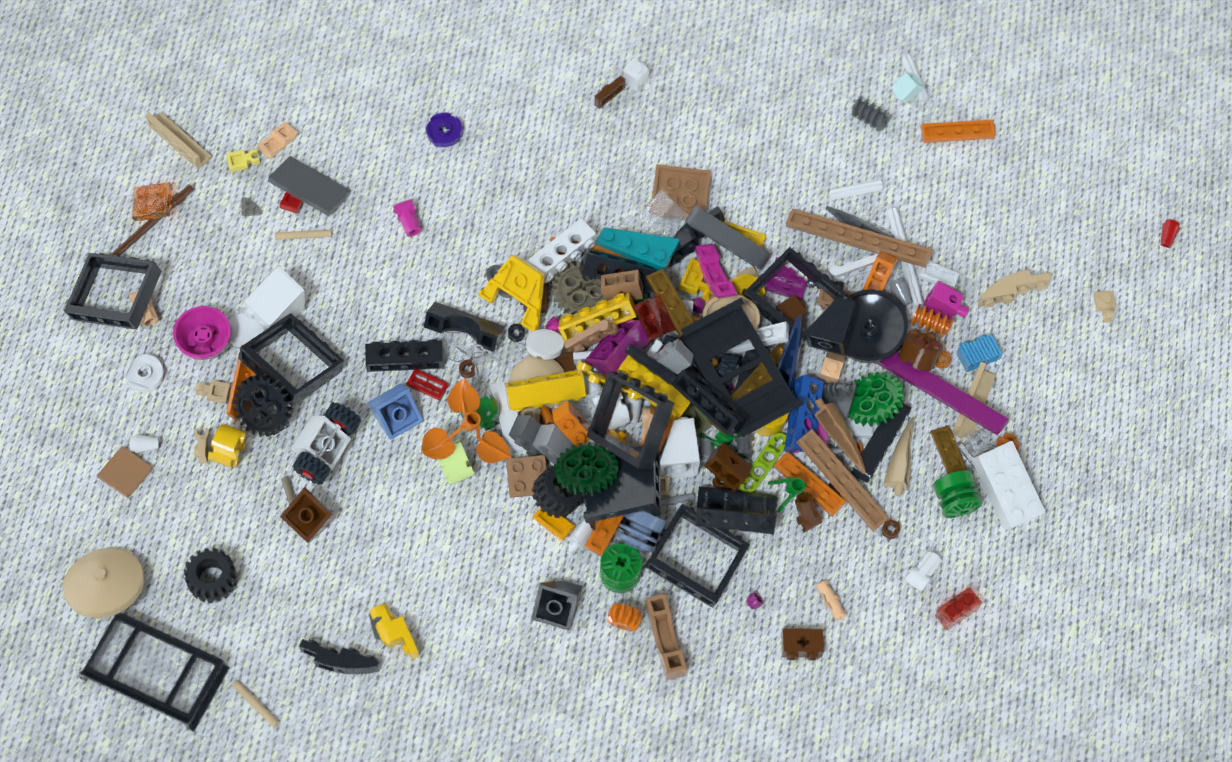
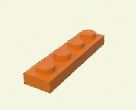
[920,120,996,143]
[774,452,846,517]

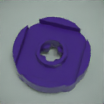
[426,112,463,147]

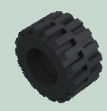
[532,465,586,518]
[184,548,237,603]

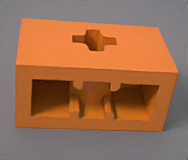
[863,251,898,292]
[552,400,590,447]

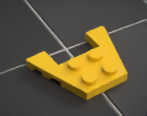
[478,255,545,332]

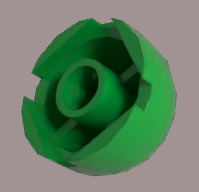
[460,395,500,431]

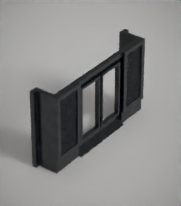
[681,297,804,438]

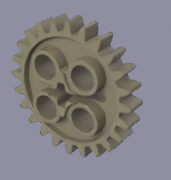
[552,261,605,314]

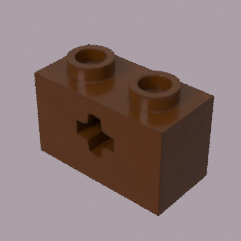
[704,442,752,490]
[781,628,824,661]

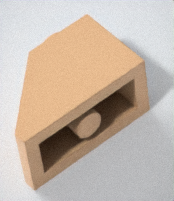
[818,352,846,384]

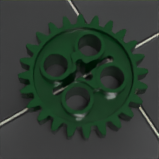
[554,442,619,496]

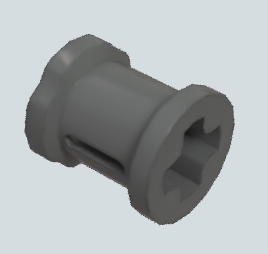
[735,435,752,459]

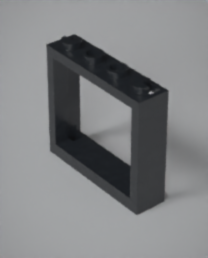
[744,247,847,347]
[64,253,162,330]
[238,313,344,407]
[587,370,675,469]
[644,503,750,608]

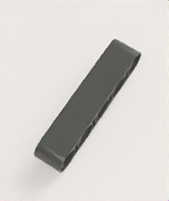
[685,206,771,270]

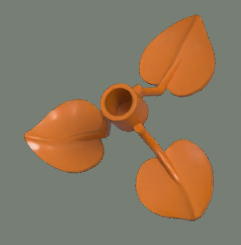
[421,378,511,463]

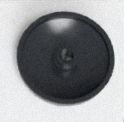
[845,289,908,363]

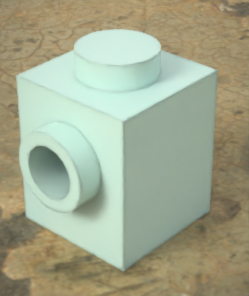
[892,72,925,101]

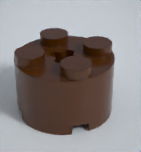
[898,329,943,371]

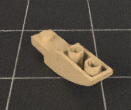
[978,269,1051,308]

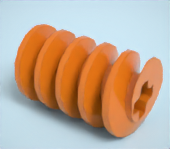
[911,303,955,338]

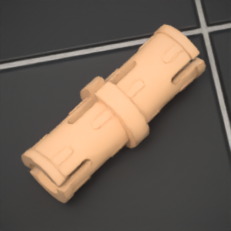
[816,580,847,621]

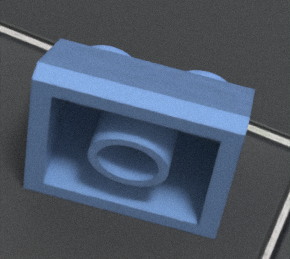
[367,383,423,440]

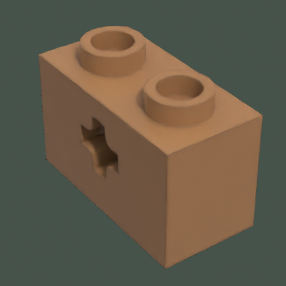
[601,270,643,301]

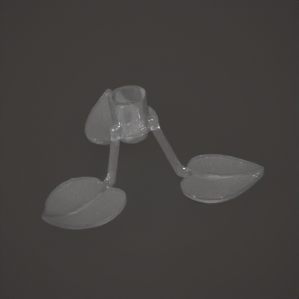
[442,331,529,398]

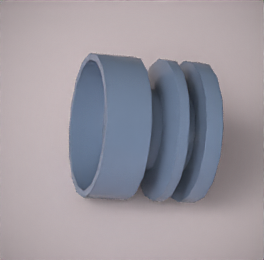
[615,511,667,553]

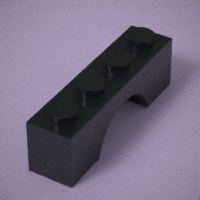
[424,302,505,352]

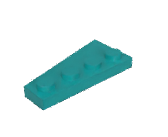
[596,227,680,271]

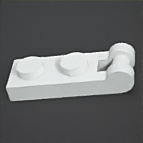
[828,254,878,283]

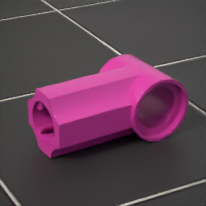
[393,199,422,237]

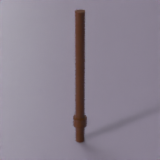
[110,184,194,256]

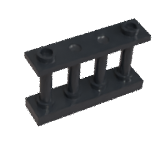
[695,486,777,535]

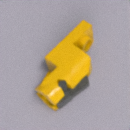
[369,604,419,660]

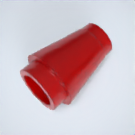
[1160,219,1181,248]

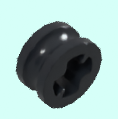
[508,324,525,342]

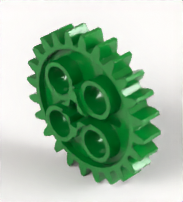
[848,371,905,427]

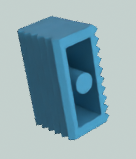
[956,334,1003,373]

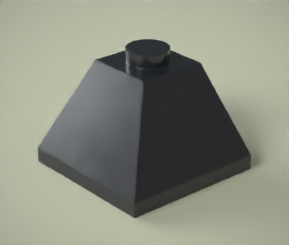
[531,580,583,631]

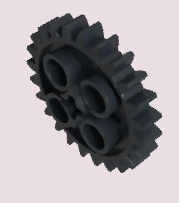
[232,374,293,437]

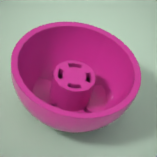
[173,306,231,360]

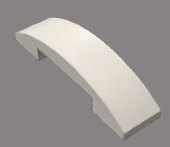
[489,381,525,453]

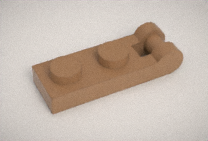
[564,320,619,352]

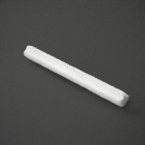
[888,208,924,308]

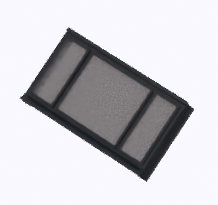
[79,612,230,732]

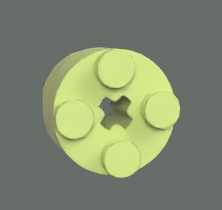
[438,439,475,485]

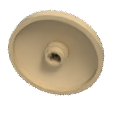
[63,548,145,618]

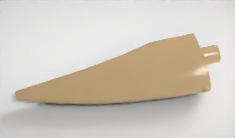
[883,418,914,496]

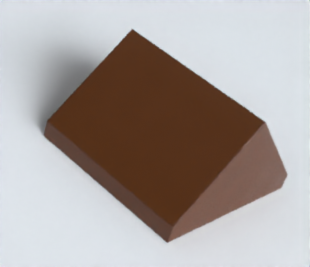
[280,487,333,543]

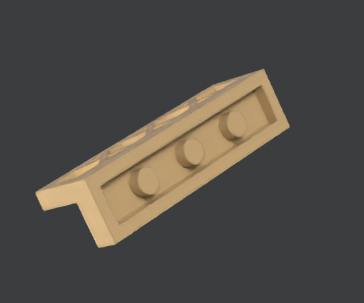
[145,112,212,170]
[952,362,996,441]

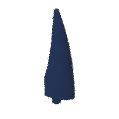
[777,315,801,392]

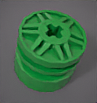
[933,470,983,519]
[600,543,642,594]

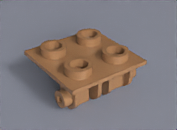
[506,455,546,498]

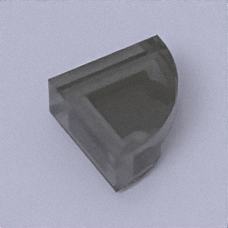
[241,197,261,216]

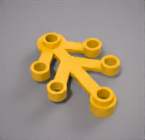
[576,360,643,401]

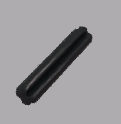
[625,343,677,385]

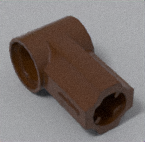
[795,493,822,532]

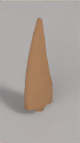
[814,398,866,474]

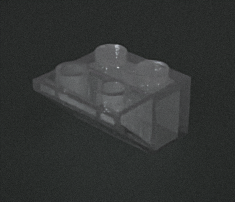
[636,189,689,237]

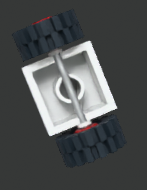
[292,402,361,485]

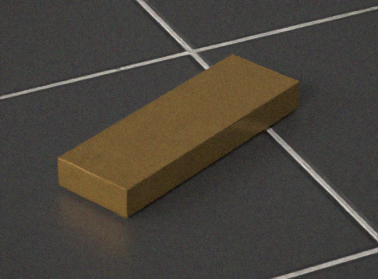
[930,426,968,474]

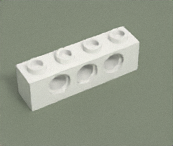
[526,219,596,283]

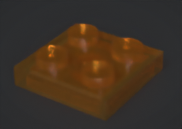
[132,182,172,222]

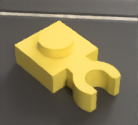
[226,149,260,173]

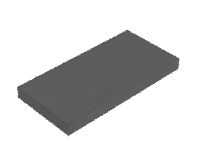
[268,156,350,216]

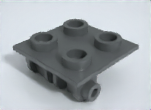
[815,383,857,419]

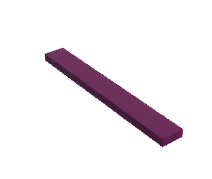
[876,353,1009,436]

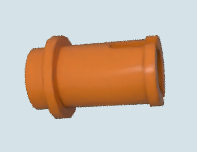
[540,406,556,425]

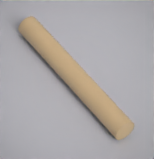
[275,230,331,240]
[232,680,279,728]

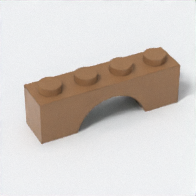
[645,594,687,681]

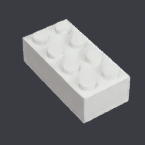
[971,441,1046,530]

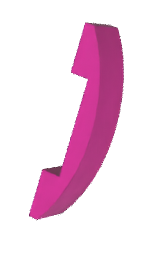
[695,244,737,298]

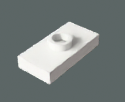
[918,261,960,289]

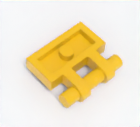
[678,258,712,300]

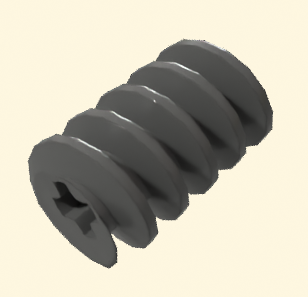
[852,95,892,132]

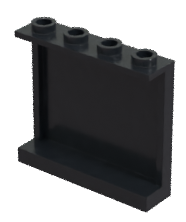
[584,445,661,530]

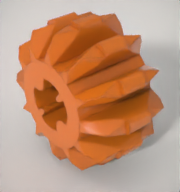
[607,603,642,632]

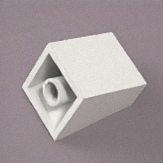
[244,266,305,331]
[660,417,700,478]

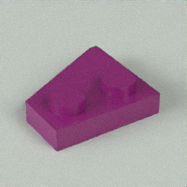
[765,257,807,300]

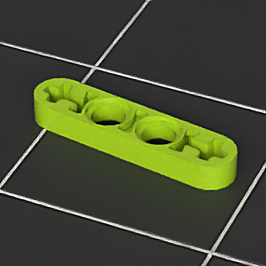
[739,433,786,493]

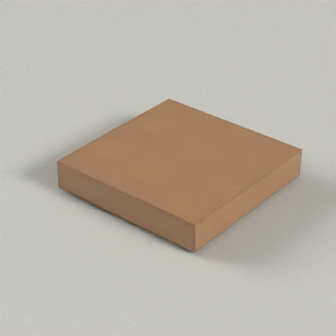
[97,446,153,498]

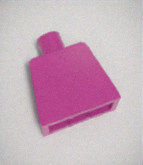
[922,281,969,320]

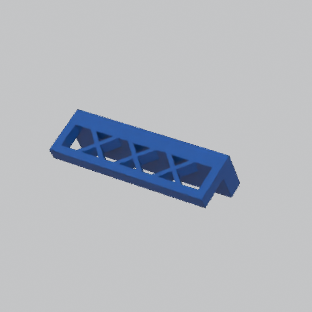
[784,375,824,453]

